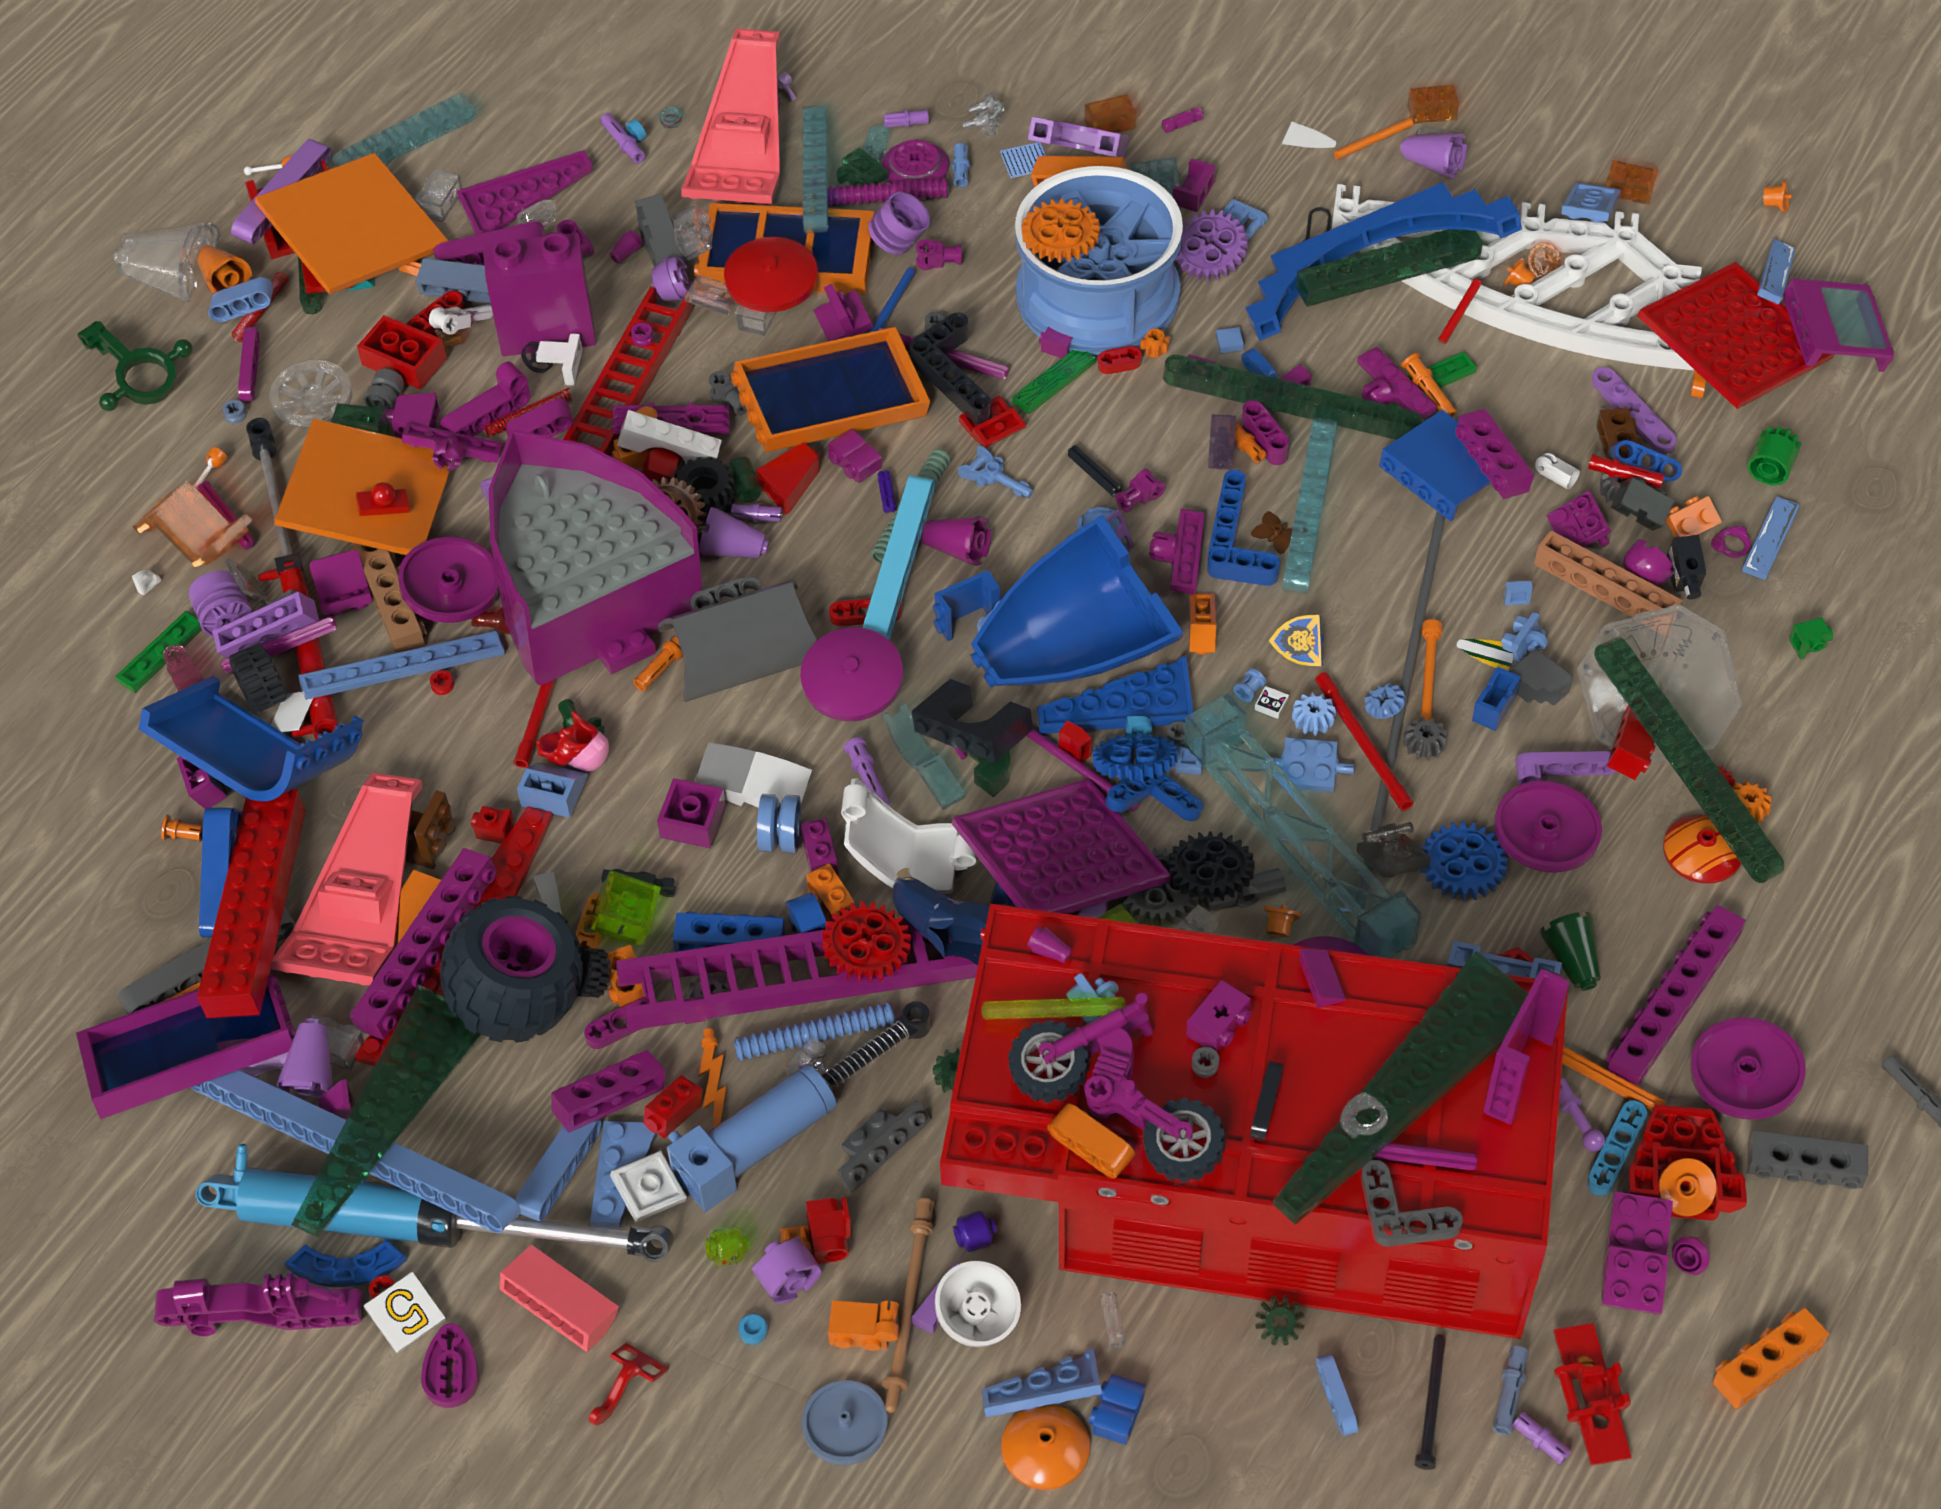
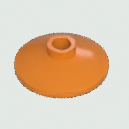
[1659,1158,1716,1216]

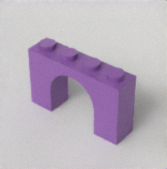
[1028,117,1130,158]

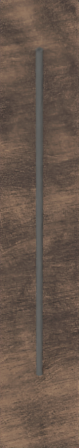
[1353,511,1445,915]

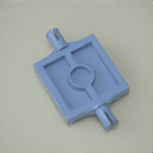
[1265,738,1354,792]

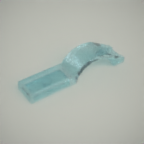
[882,703,966,810]

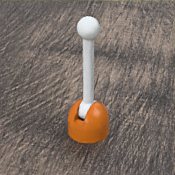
[244,155,293,175]
[186,447,228,499]

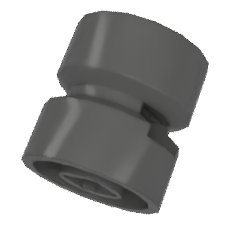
[363,368,405,414]

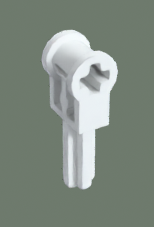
[429,304,493,335]

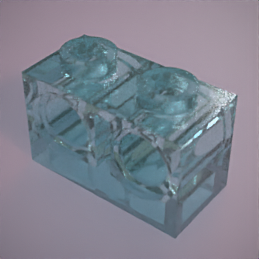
[1131,158,1179,195]

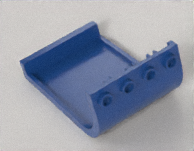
[138,676,364,801]

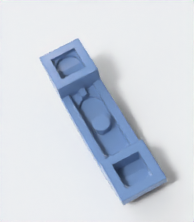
[1447,941,1562,978]

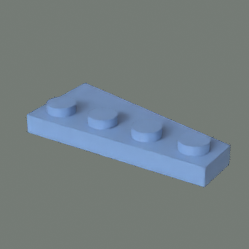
[590,1121,658,1228]
[981,1348,1102,1417]

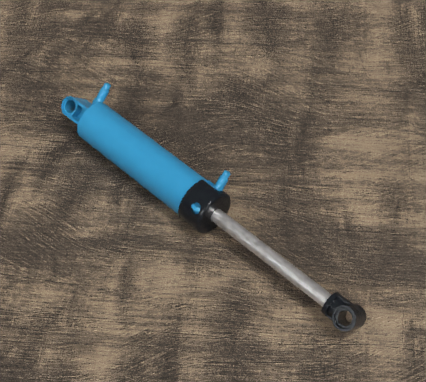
[196,1144,674,1262]

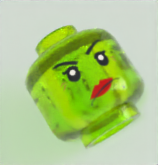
[705,1226,749,1266]

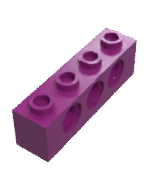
[1455,409,1534,499]
[551,1050,665,1133]

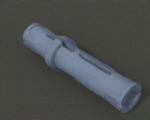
[1493,1346,1529,1435]

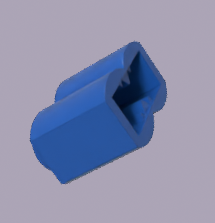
[1089,1374,1146,1445]

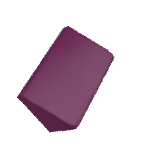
[1299,948,1345,1008]

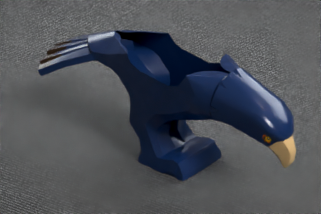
[893,868,1017,966]

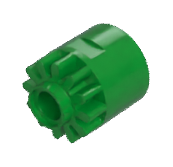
[1747,426,1802,486]

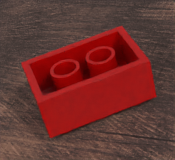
[357,315,447,390]

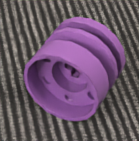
[868,192,930,255]
[188,570,252,637]

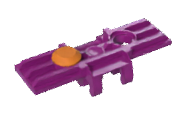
[613,402,729,449]

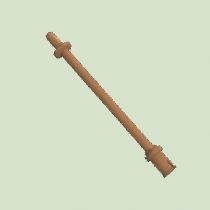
[882,1198,935,1413]

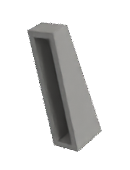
[533,872,562,915]

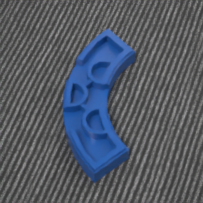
[284,1239,407,1287]

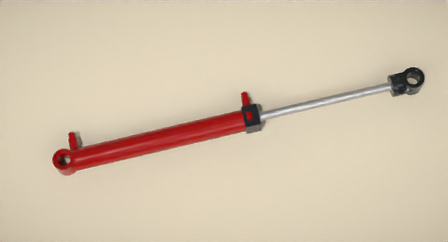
[246,418,338,740]

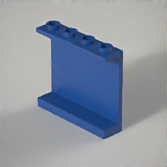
[1379,410,1491,522]

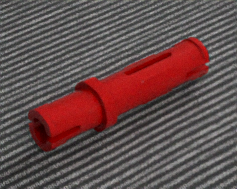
[1588,454,1665,489]

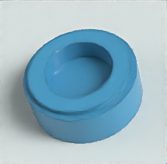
[626,119,647,142]
[738,1314,768,1345]

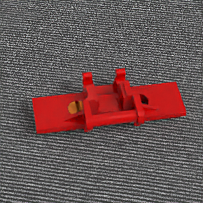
[1553,1323,1632,1466]

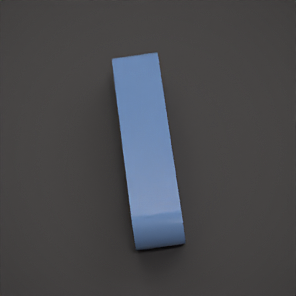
[515,1120,601,1222]

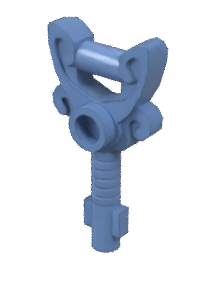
[958,445,1033,498]

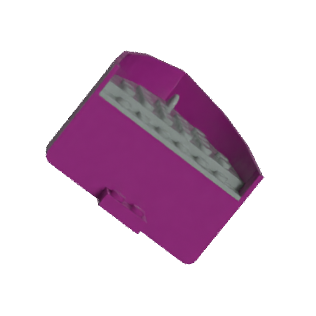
[489,430,703,685]

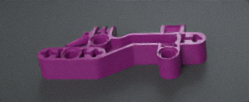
[154,1272,362,1336]

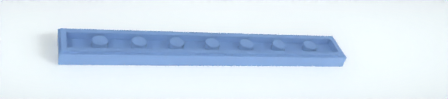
[298,631,504,700]

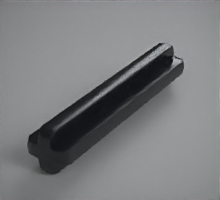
[1068,445,1122,497]

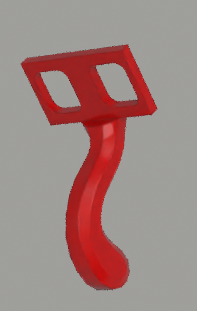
[589,1343,669,1426]

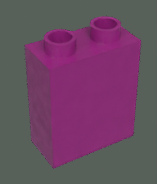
[483,233,596,357]

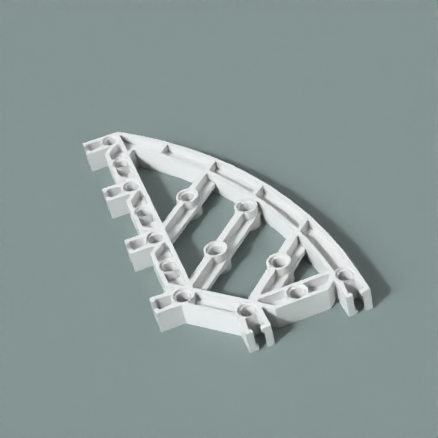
[1332,184,1701,370]

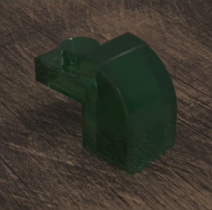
[969,751,1011,798]

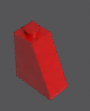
[756,442,820,515]

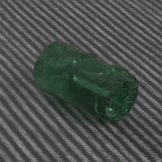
[728,456,760,502]

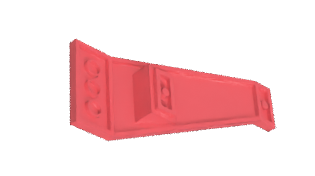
[681,28,780,205]
[271,772,422,986]

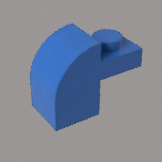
[785,892,827,934]

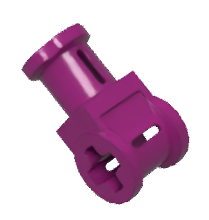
[916,239,961,270]
[1115,468,1166,512]

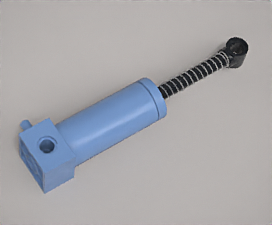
[667,1001,930,1213]

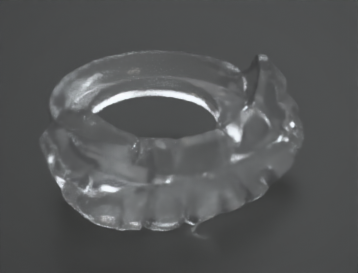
[1340,1093,1388,1138]

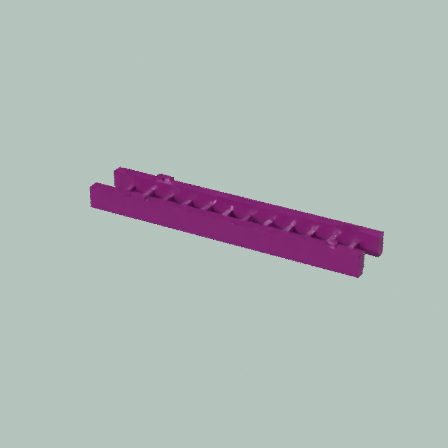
[616,918,978,1031]

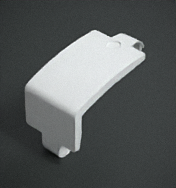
[841,778,977,894]

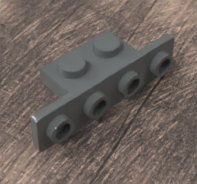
[838,1100,930,1192]

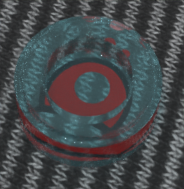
[659,107,682,128]

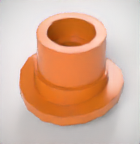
[1763,180,1792,213]
[1503,258,1535,287]
[1264,904,1301,937]

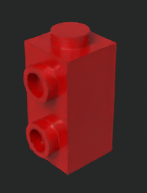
[643,1075,703,1139]

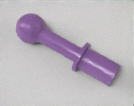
[1559,1079,1605,1152]

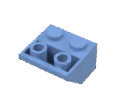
[517,762,588,818]

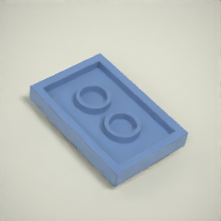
[1561,182,1621,223]

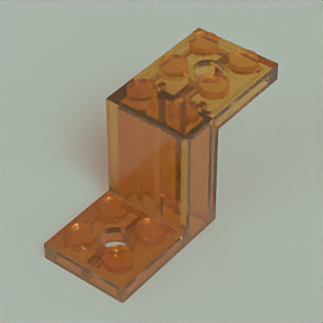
[133,480,252,567]

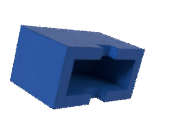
[1472,666,1521,731]

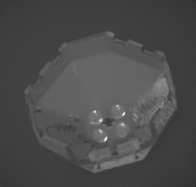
[1577,604,1743,765]

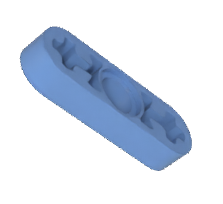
[1316,1353,1358,1436]

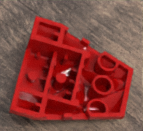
[1628,1104,1747,1221]

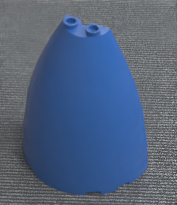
[970,515,1183,688]

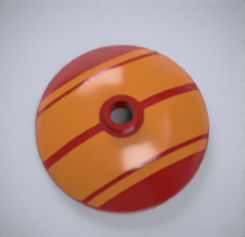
[1663,814,1744,884]

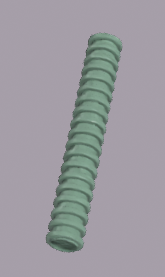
[871,449,951,564]

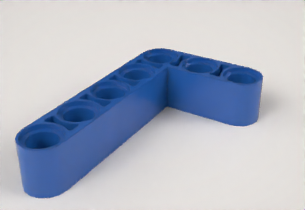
[1207,470,1280,586]
[199,808,242,938]

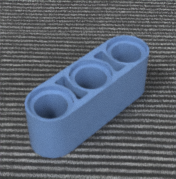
[208,277,274,322]

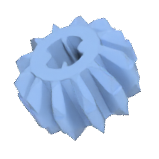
[1292,691,1336,736]

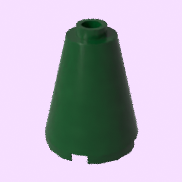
[1540,912,1601,991]

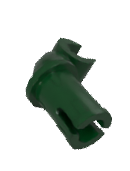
[558,699,604,735]

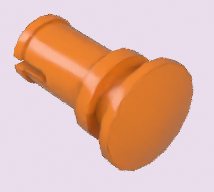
[161,814,203,842]

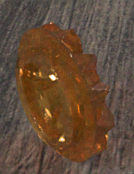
[1526,243,1561,280]

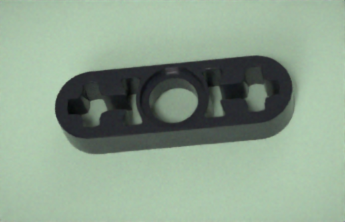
[1250,1060,1284,1142]

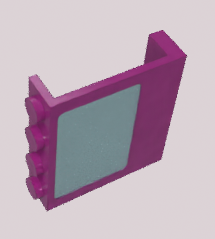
[1783,278,1894,372]

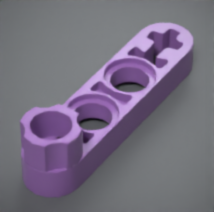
[1515,751,1617,784]

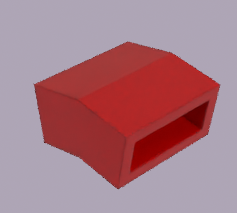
[1059,721,1092,763]

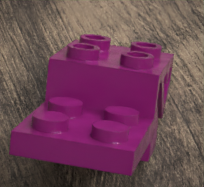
[1601,1191,1673,1315]

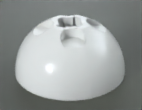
[935,1261,1021,1347]

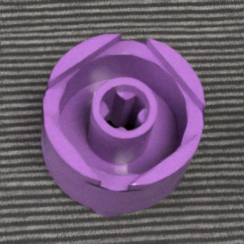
[752,1237,821,1304]

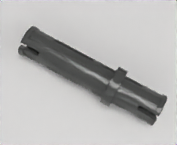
[1882,1055,1941,1128]

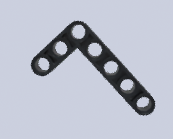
[910,312,992,425]

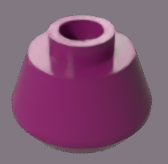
[1672,1237,1710,1275]

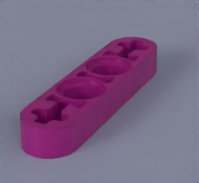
[238,327,260,402]

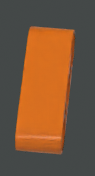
[1047,1104,1135,1178]

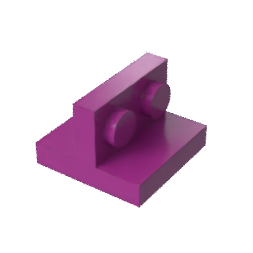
[813,284,874,341]

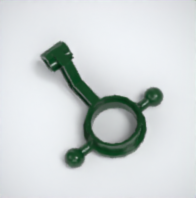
[77,321,193,411]

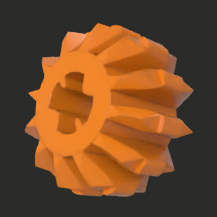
[1725,780,1772,826]

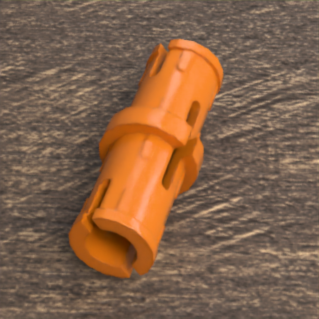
[1226,421,1266,463]

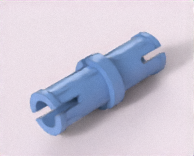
[952,143,970,187]

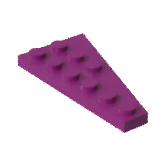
[456,150,593,235]

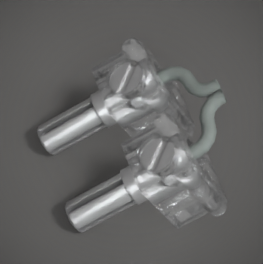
[963,92,1006,136]

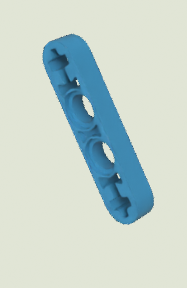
[1587,1100,1647,1196]

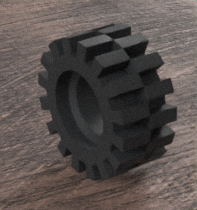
[577,947,611,998]

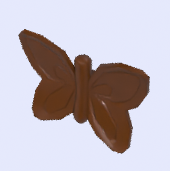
[1251,511,1307,554]

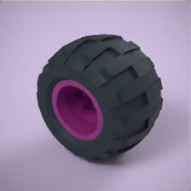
[440,896,583,1043]

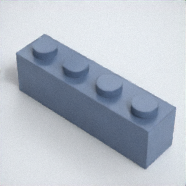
[416,258,491,304]

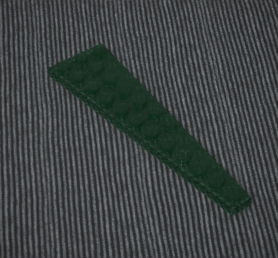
[1273,951,1528,1225]
[292,984,482,1238]

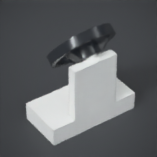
[521,334,583,386]

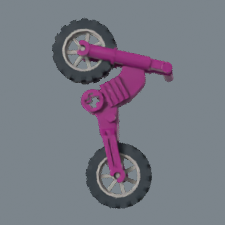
[1008,993,1225,1182]

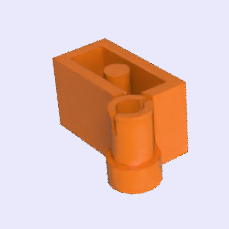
[828,1300,899,1351]

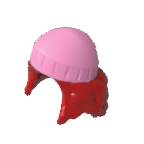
[536,711,609,772]

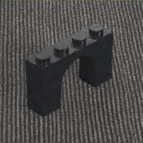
[911,679,1033,763]

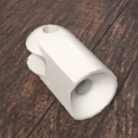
[1535,453,1580,490]

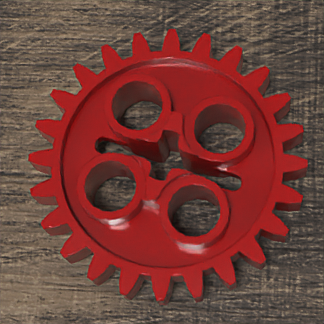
[822,901,911,983]

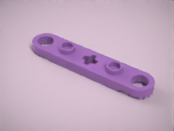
[1592,367,1677,454]

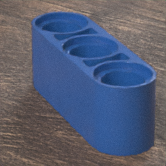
[1610,440,1682,482]

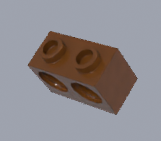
[1596,407,1642,460]

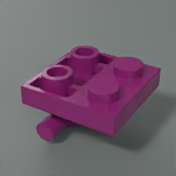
[1546,490,1612,547]

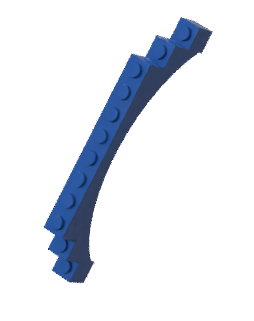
[1245,182,1522,341]

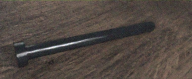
[1414,1334,1446,1470]

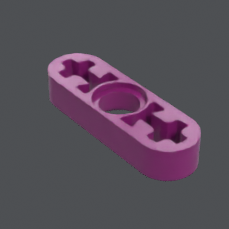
[584,997,657,1049]

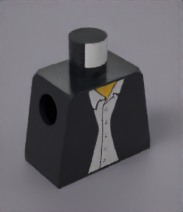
[1667,535,1706,600]

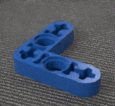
[1105,773,1203,821]

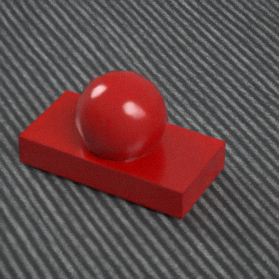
[356,482,410,516]

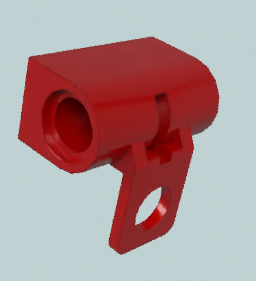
[806,1197,851,1265]

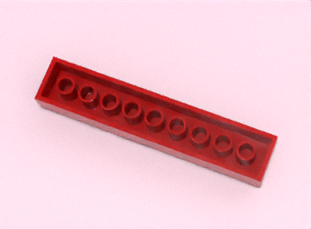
[197,790,306,1018]

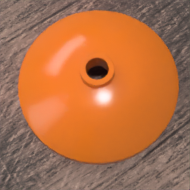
[1001,1404,1090,1490]

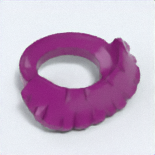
[1711,525,1751,558]

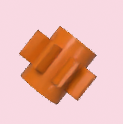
[1140,329,1170,358]

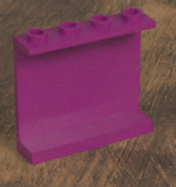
[1483,969,1570,1125]

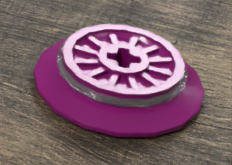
[881,140,949,184]

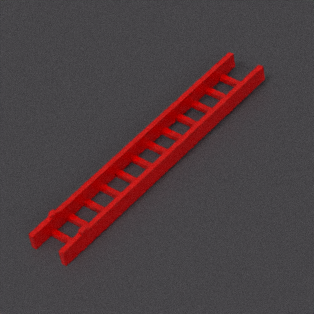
[563,286,693,456]

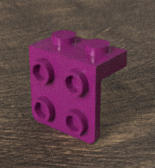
[309,549,373,616]

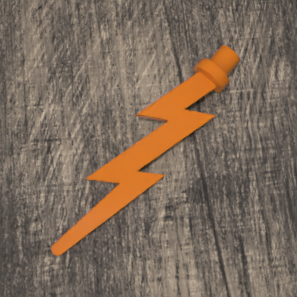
[698,1028,726,1128]

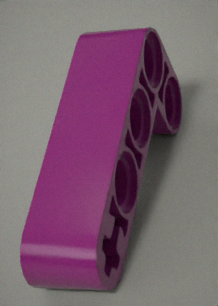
[440,362,530,437]

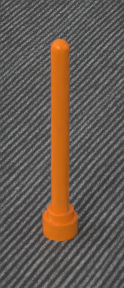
[1421,619,1443,721]

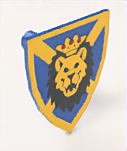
[1269,615,1324,666]

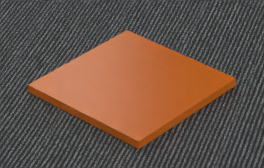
[255,153,448,295]
[274,418,450,555]

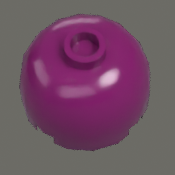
[1624,539,1675,587]

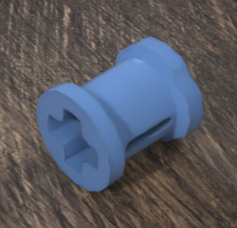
[1233,668,1266,702]

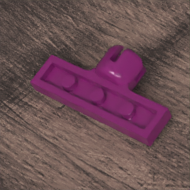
[1357,347,1436,423]
[402,423,503,471]
[1149,509,1205,595]

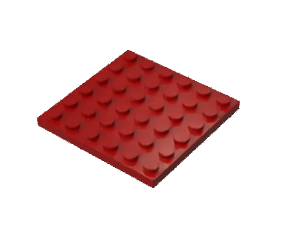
[1637,262,1835,409]

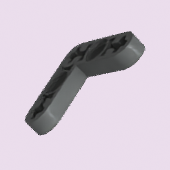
[1361,1160,1463,1247]

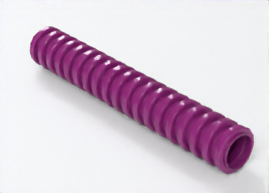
[813,178,948,207]

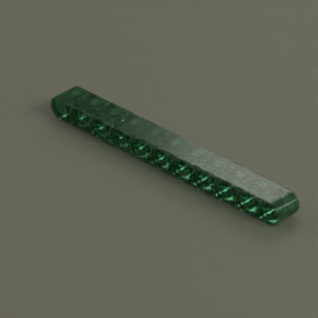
[1163,355,1423,440]
[1594,637,1785,883]

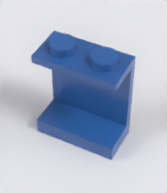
[933,570,1000,641]

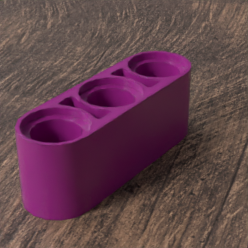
[506,398,573,437]
[1241,400,1289,465]

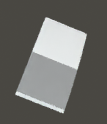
[695,743,812,808]

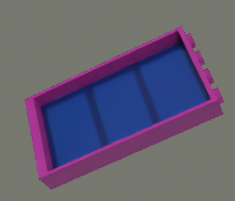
[76,973,296,1120]

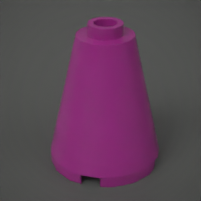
[920,516,991,566]

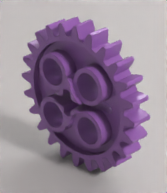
[1176,209,1248,281]

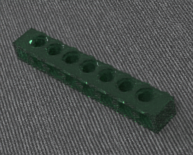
[1296,229,1483,307]

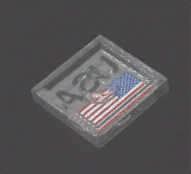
[684,275,737,316]

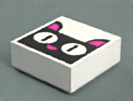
[1255,686,1289,719]

